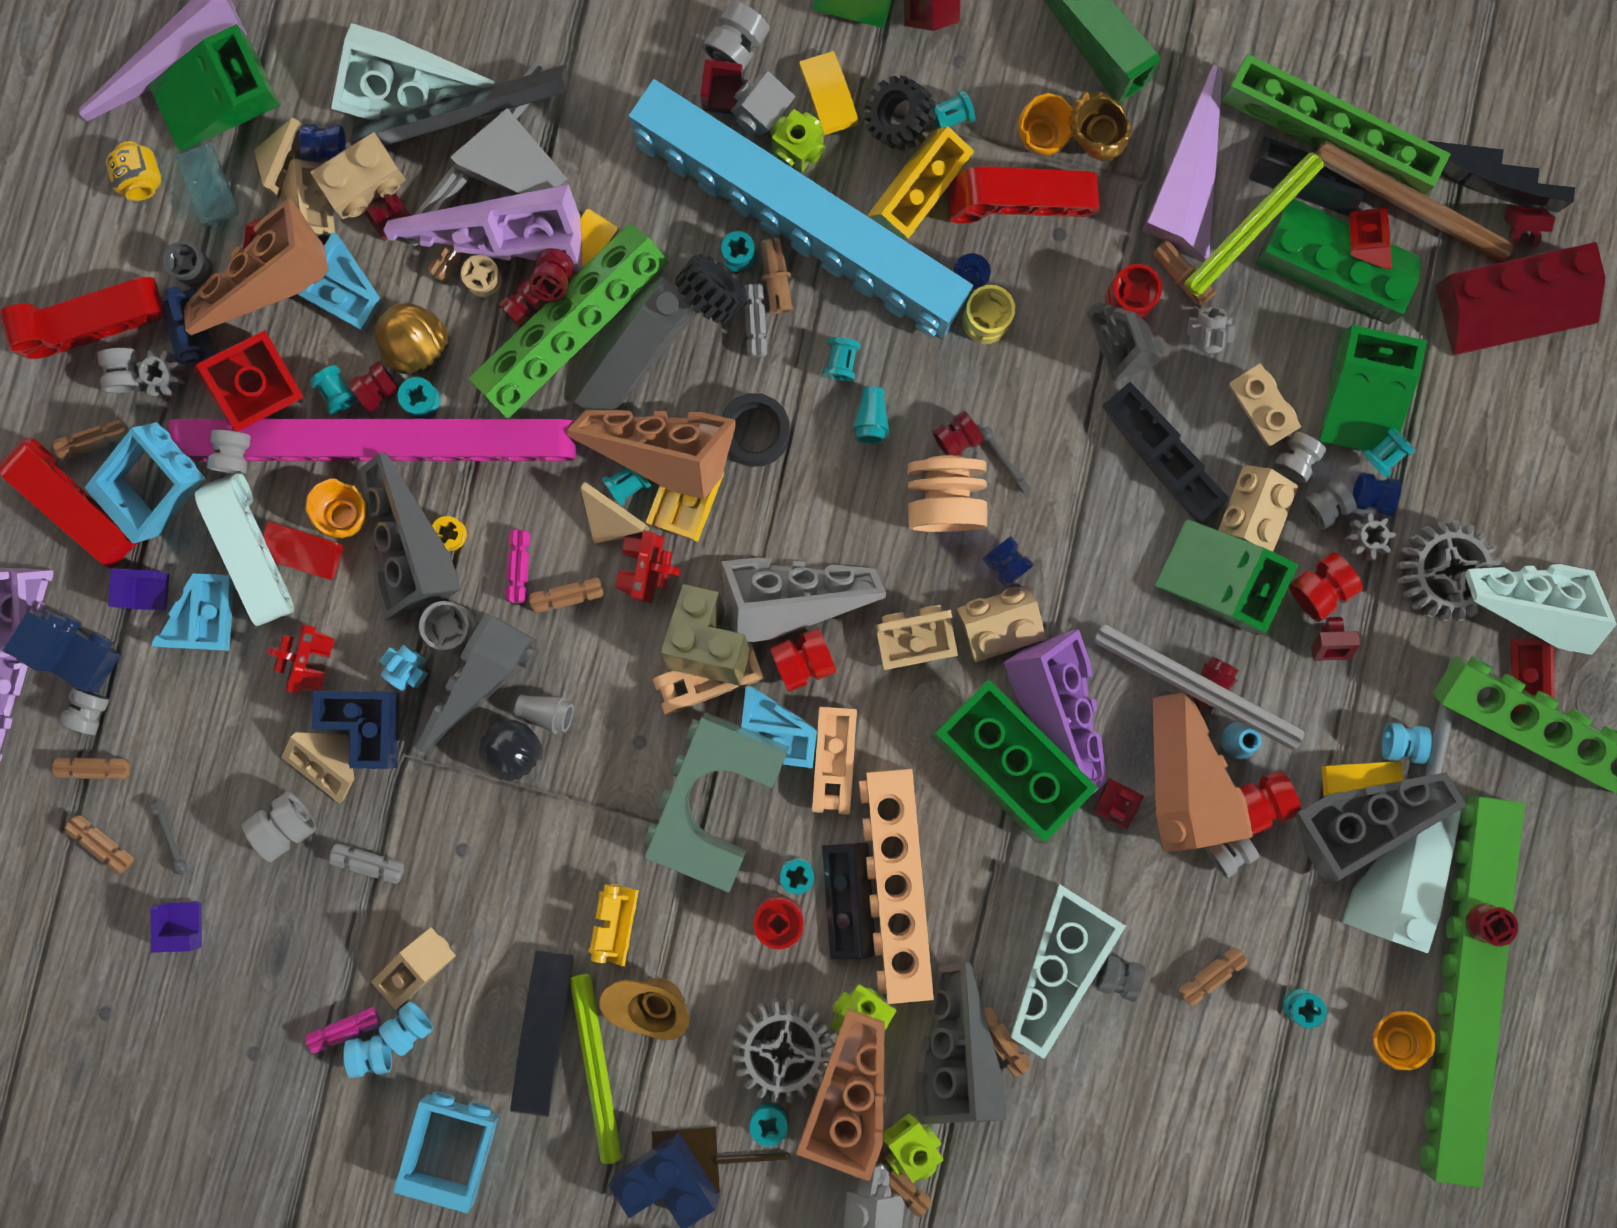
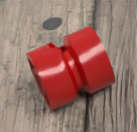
[1105,264,1162,319]
[1289,552,1363,622]
[770,627,837,692]
[1240,770,1302,835]
[753,894,804,950]

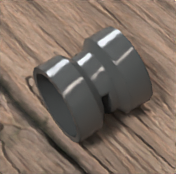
[162,241,212,287]
[1303,479,1357,530]
[1096,954,1145,1002]

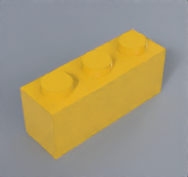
[867,126,974,240]

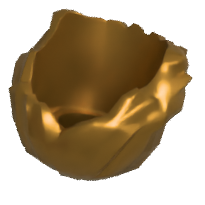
[1070,91,1132,162]
[375,302,449,375]

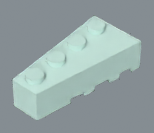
[1011,884,1126,1059]

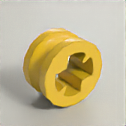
[432,516,467,551]

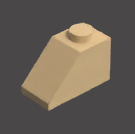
[371,927,456,1011]

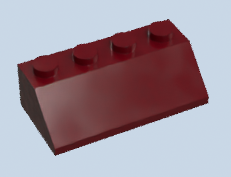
[1435,242,1606,356]

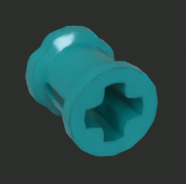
[931,89,976,130]
[721,231,756,273]
[822,337,861,382]
[309,365,358,415]
[1363,427,1416,477]
[602,467,652,506]
[780,858,814,895]
[1282,988,1327,1029]

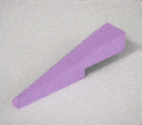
[79,0,247,121]
[1142,64,1223,262]
[383,184,583,272]
[0,568,53,761]

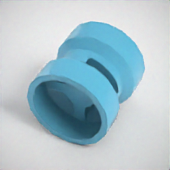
[1381,722,1432,764]
[379,1001,434,1056]
[344,1035,392,1078]

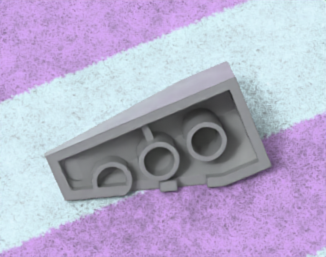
[721,557,886,642]

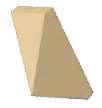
[254,118,309,199]
[276,159,335,237]
[581,482,650,544]
[281,732,354,804]

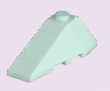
[331,23,494,119]
[1465,564,1617,655]
[1342,809,1462,953]

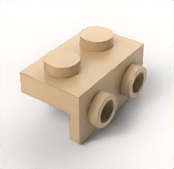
[311,132,406,219]
[1229,363,1302,446]
[1218,465,1299,552]
[957,586,1046,663]
[875,605,958,671]

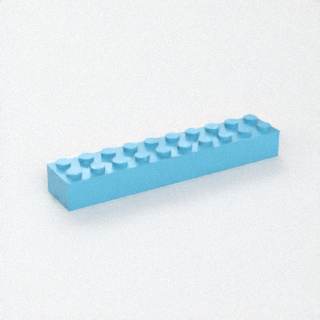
[629,79,973,339]

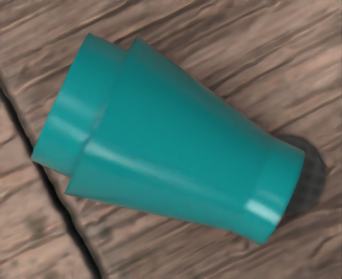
[852,386,889,444]

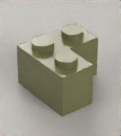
[660,584,751,686]

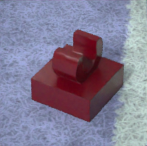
[364,193,411,241]
[1504,205,1556,247]
[1311,617,1360,661]
[1092,778,1145,830]

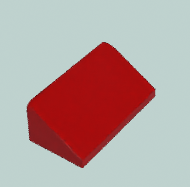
[1349,208,1392,269]
[263,521,344,581]
[1510,638,1555,713]

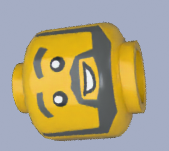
[105,141,162,201]

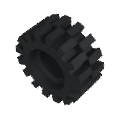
[864,75,937,151]
[675,254,747,324]

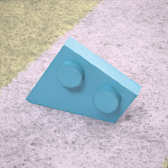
[297,232,383,332]
[152,573,234,651]
[741,685,817,768]

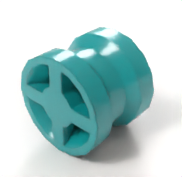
[397,377,441,419]
[750,1102,788,1147]

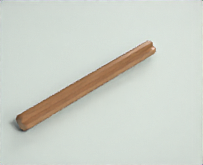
[1315,141,1514,262]

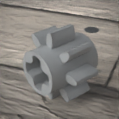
[1187,307,1236,353]
[136,350,186,397]
[1344,513,1396,561]

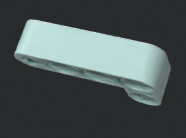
[195,474,294,626]

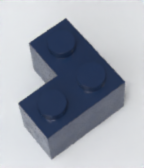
[3,609,122,692]
[312,691,400,769]
[608,1132,720,1228]

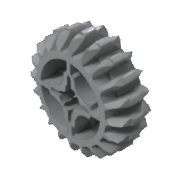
[1396,521,1502,622]
[731,998,834,1103]

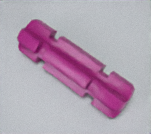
[505,530,530,603]
[305,1007,381,1054]

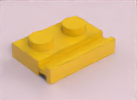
[646,472,724,542]

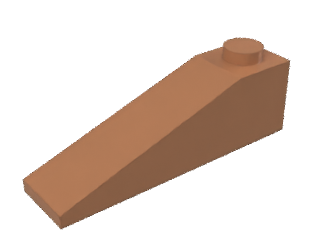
[1152,692,1253,852]

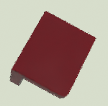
[904,0,960,31]
[700,59,744,115]

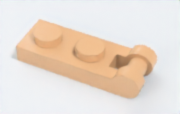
[652,643,764,715]
[812,707,857,815]

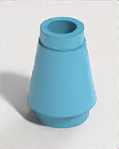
[1221,722,1262,759]

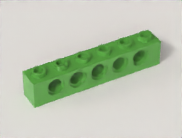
[1221,54,1450,195]
[468,223,670,419]
[1432,655,1617,794]

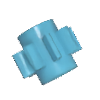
[379,644,428,691]

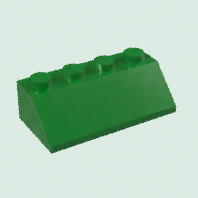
[1255,198,1421,325]
[929,679,1098,843]

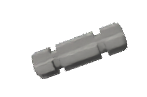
[744,284,767,358]
[329,843,404,884]

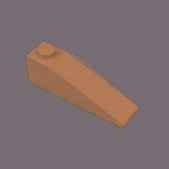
[184,198,329,335]
[567,410,736,499]
[796,1008,885,1182]

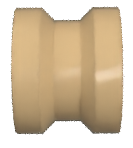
[461,255,503,298]

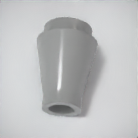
[514,694,574,734]

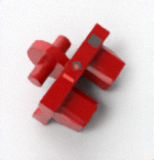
[615,530,681,603]
[266,624,334,694]

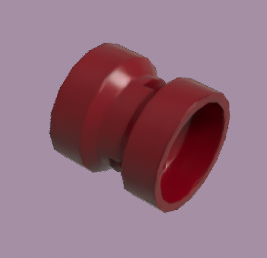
[529,248,574,302]
[498,279,548,328]
[348,360,399,412]
[932,411,984,456]
[1466,904,1518,947]

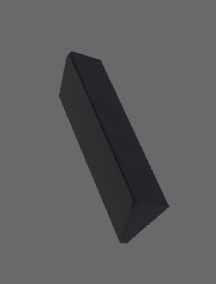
[1249,136,1365,216]
[822,842,875,959]

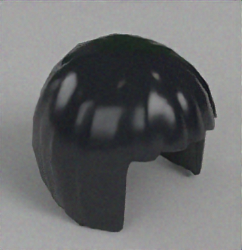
[479,720,543,781]

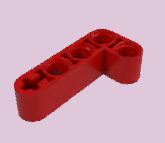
[947,166,1100,224]
[0,277,166,359]
[0,438,139,569]

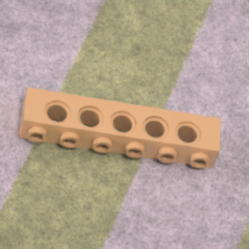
[859,768,934,1004]

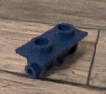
[161,287,214,368]

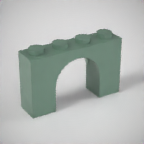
[643,712,789,893]

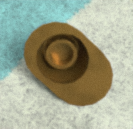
[599,977,690,1041]

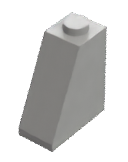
[450,108,568,196]

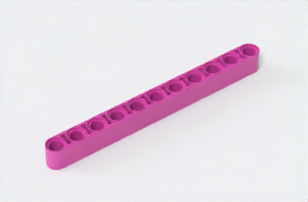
[168,419,576,461]

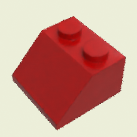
[193,330,304,432]

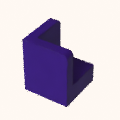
[108,569,169,611]
[150,901,202,953]

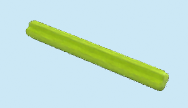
[1184,152,1324,296]
[570,973,622,1164]

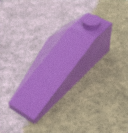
[1004,629,1107,793]

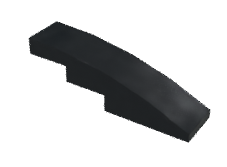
[1428,141,1575,213]
[1102,381,1229,524]
[510,950,574,1117]

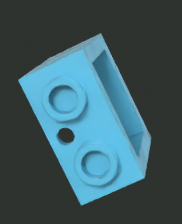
[84,422,206,544]
[393,1092,500,1214]

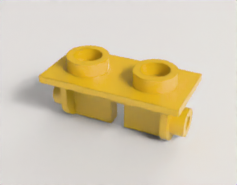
[588,883,639,966]

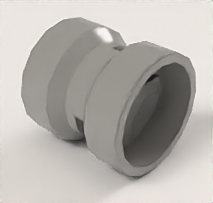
[97,348,140,393]
[207,430,251,474]
[1274,431,1326,483]
[58,686,109,735]
[1205,838,1259,879]

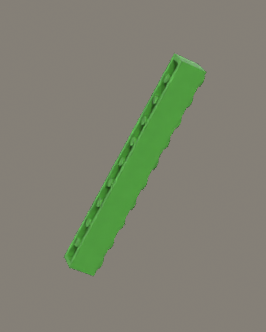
[1420,795,1525,1188]

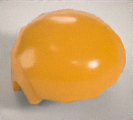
[1017,93,1073,157]
[305,478,367,539]
[1372,1011,1435,1070]

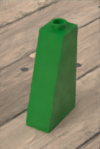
[1045,0,1161,104]

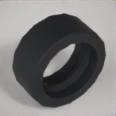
[722,393,790,467]

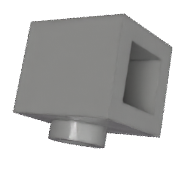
[731,71,796,136]

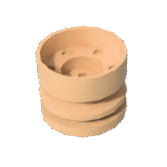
[907,455,988,532]

